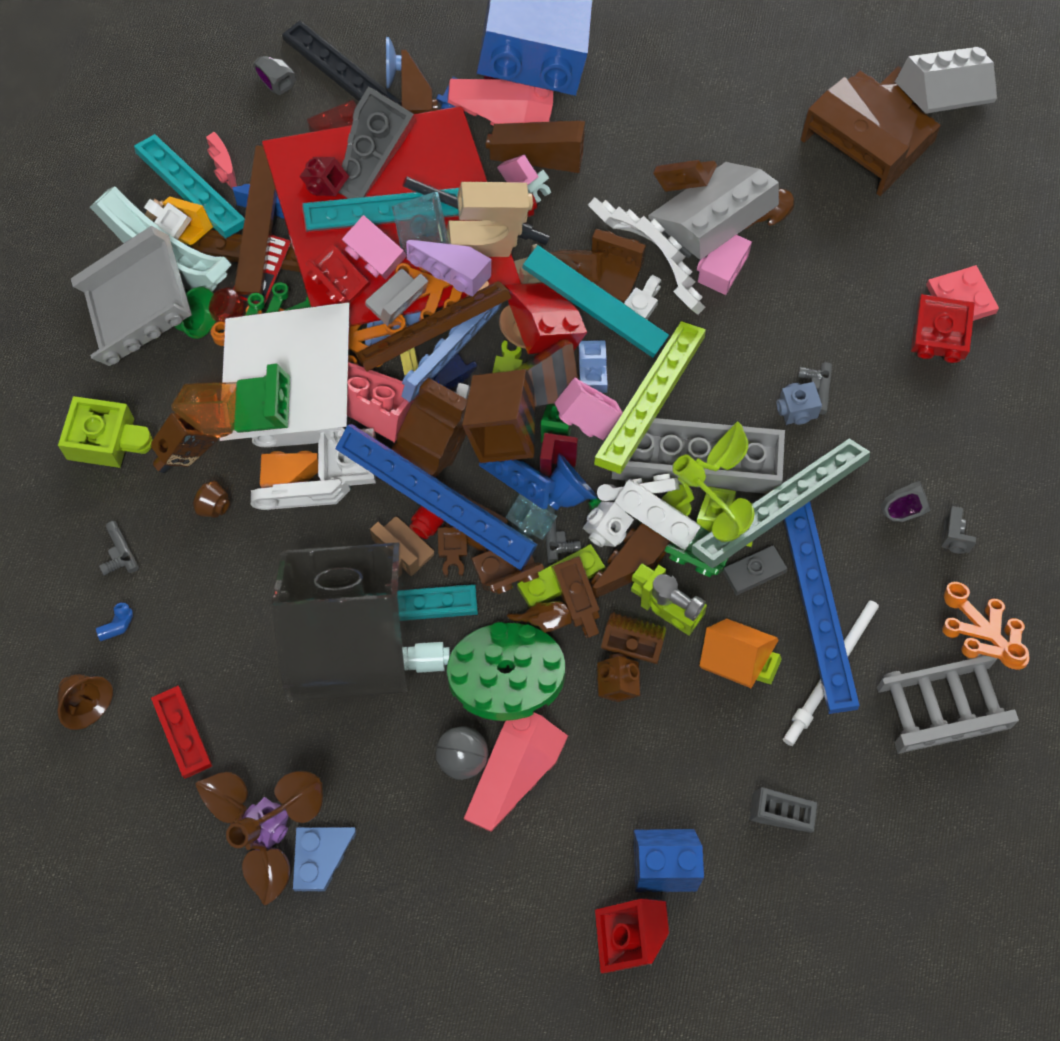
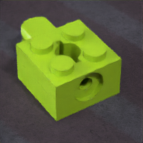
[58,396,153,468]

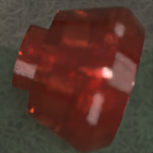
[209,287,244,322]

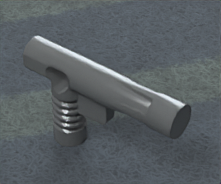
[798,362,832,415]
[544,507,581,563]
[99,521,139,575]

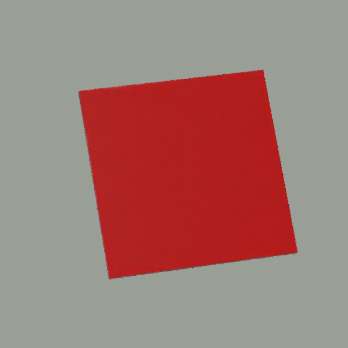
[262,106,521,327]

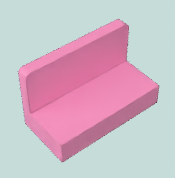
[497,155,538,185]

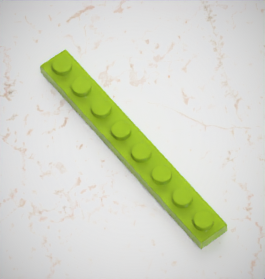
[594,321,706,474]

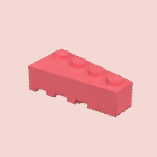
[347,362,419,443]

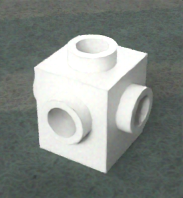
[583,502,634,547]

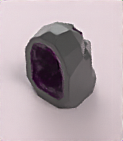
[253,56,296,95]
[881,481,931,522]

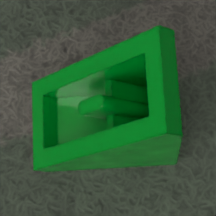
[541,404,572,443]

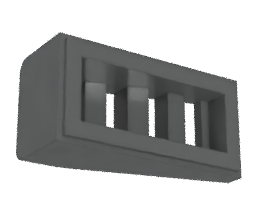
[749,787,817,833]

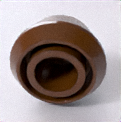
[193,481,230,518]

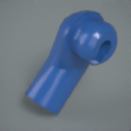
[96,603,133,641]

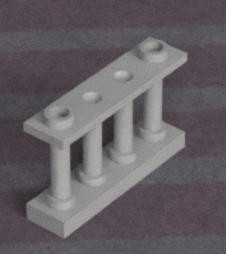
[877,654,1019,754]

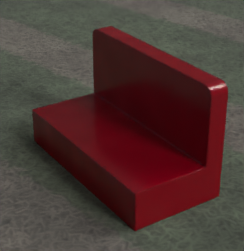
[540,433,578,478]

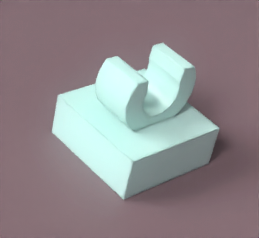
[527,170,551,203]

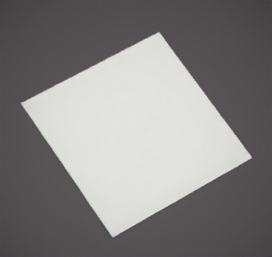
[220,303,349,441]

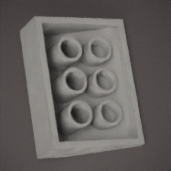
[648,162,779,260]

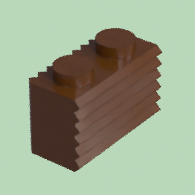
[601,612,667,664]

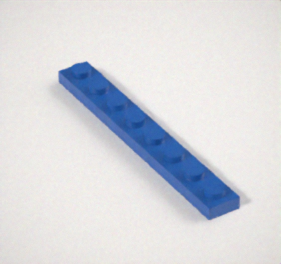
[335,424,538,570]
[783,501,859,714]

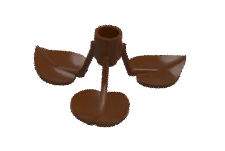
[195,771,323,905]

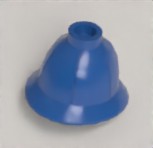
[548,453,598,510]

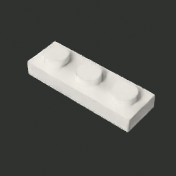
[614,479,701,550]

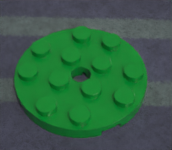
[447,622,565,721]

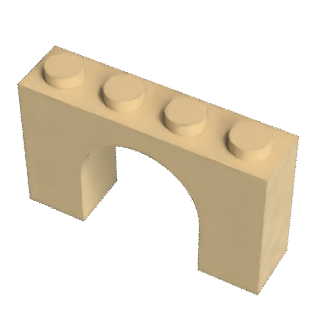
[445,182,533,257]

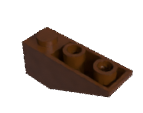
[591,523,670,599]

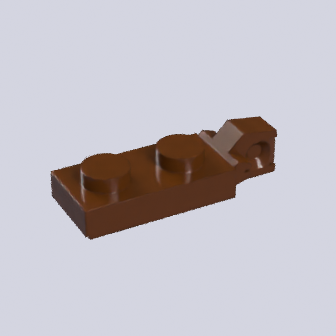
[551,556,600,638]

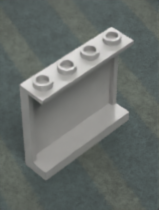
[71,226,192,366]

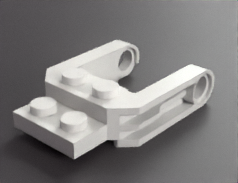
[251,427,376,510]

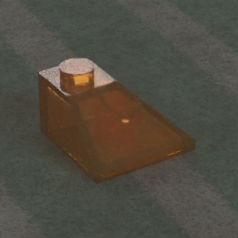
[171,382,237,437]

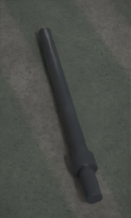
[403,176,549,245]

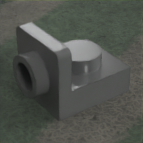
[941,506,976,554]

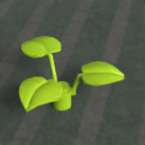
[661,421,755,542]

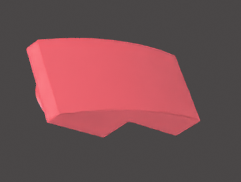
[206,132,237,189]

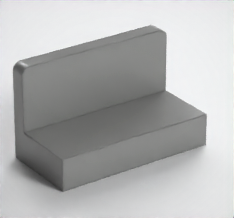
[365,269,428,326]

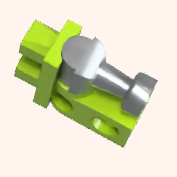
[631,564,707,636]

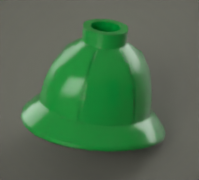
[174,287,218,339]

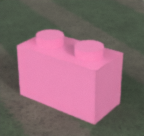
[342,215,407,280]
[697,235,752,295]
[555,378,622,441]

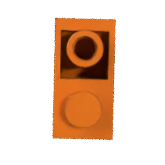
[260,451,318,488]

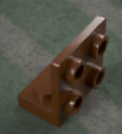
[470,550,544,594]

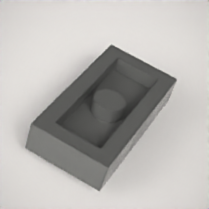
[723,545,787,596]

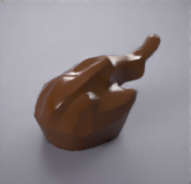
[745,188,794,229]
[507,601,572,633]

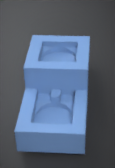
[579,340,607,393]

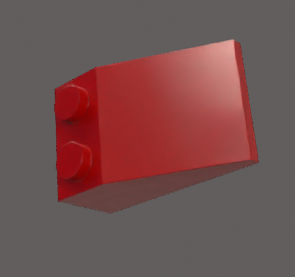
[504,283,587,354]

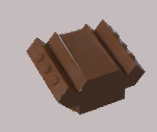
[391,377,467,478]

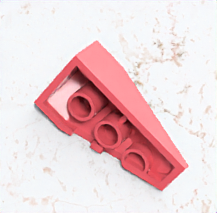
[447,79,554,126]
[464,712,568,832]

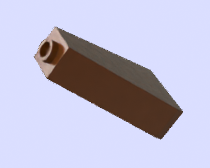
[486,121,585,173]

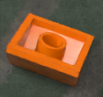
[699,619,778,688]

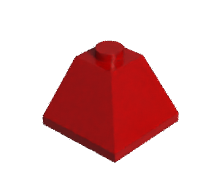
[595,899,669,973]

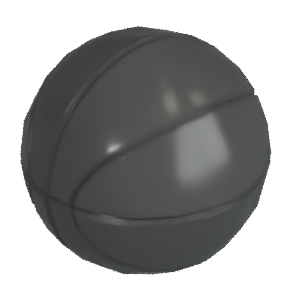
[435,726,489,780]

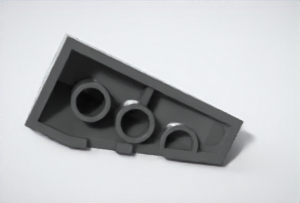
[338,86,416,199]

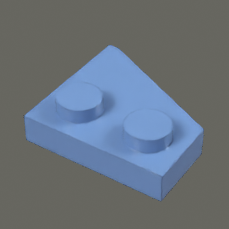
[293,828,356,891]

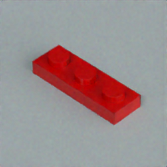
[151,686,213,779]

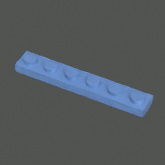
[401,303,502,402]

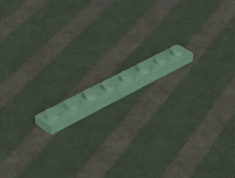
[692,438,870,569]

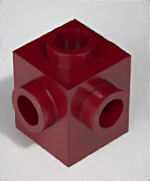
[299,157,349,196]

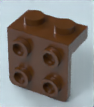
[591,229,646,303]

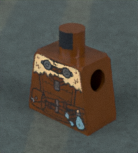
[151,413,220,473]

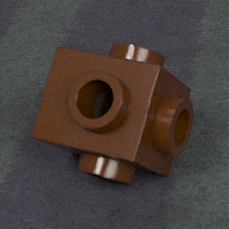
[597,654,640,702]

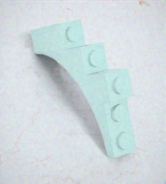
[90,187,231,292]

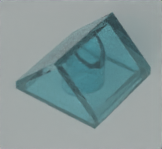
[392,192,449,258]

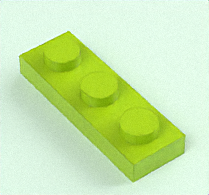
[517,544,605,608]

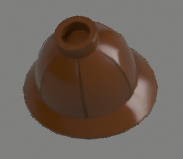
[57,674,113,730]

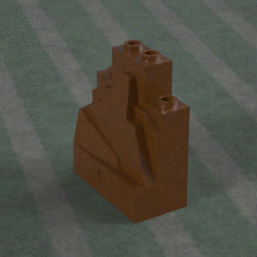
[801,66,941,197]

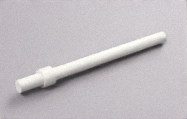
[783,601,879,746]

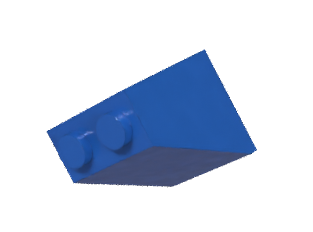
[633,829,704,892]

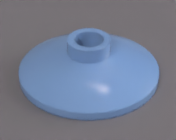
[386,37,401,89]

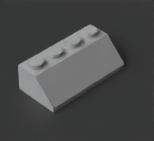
[895,47,997,114]

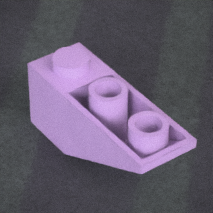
[406,240,491,297]

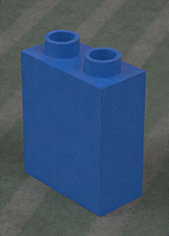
[477,0,592,96]

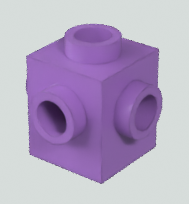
[243,797,288,851]

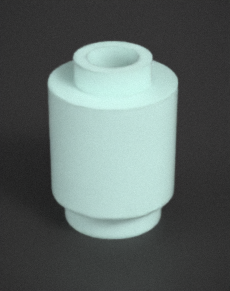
[408,642,450,673]

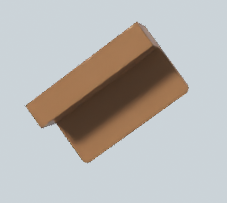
[370,517,434,576]

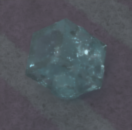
[505,494,557,540]

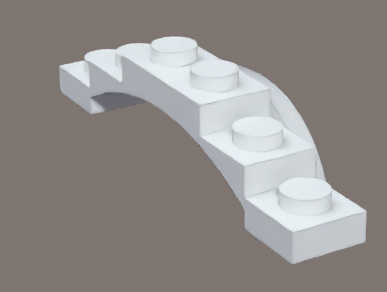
[588,198,705,314]

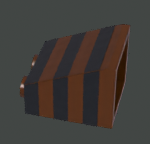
[514,339,578,406]
[462,369,535,463]

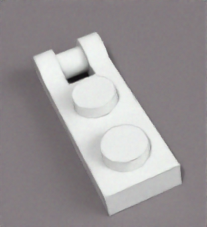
[597,474,680,501]

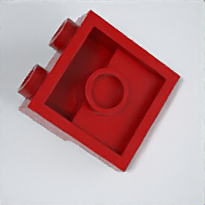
[911,294,975,363]

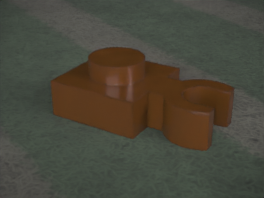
[438,527,467,577]

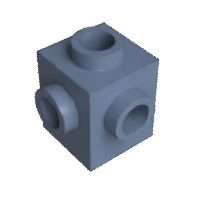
[776,382,822,425]

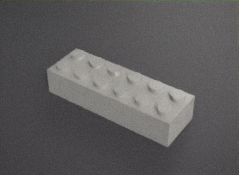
[612,418,785,494]

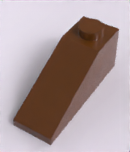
[401,50,438,114]

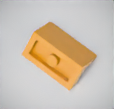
[162,197,213,245]

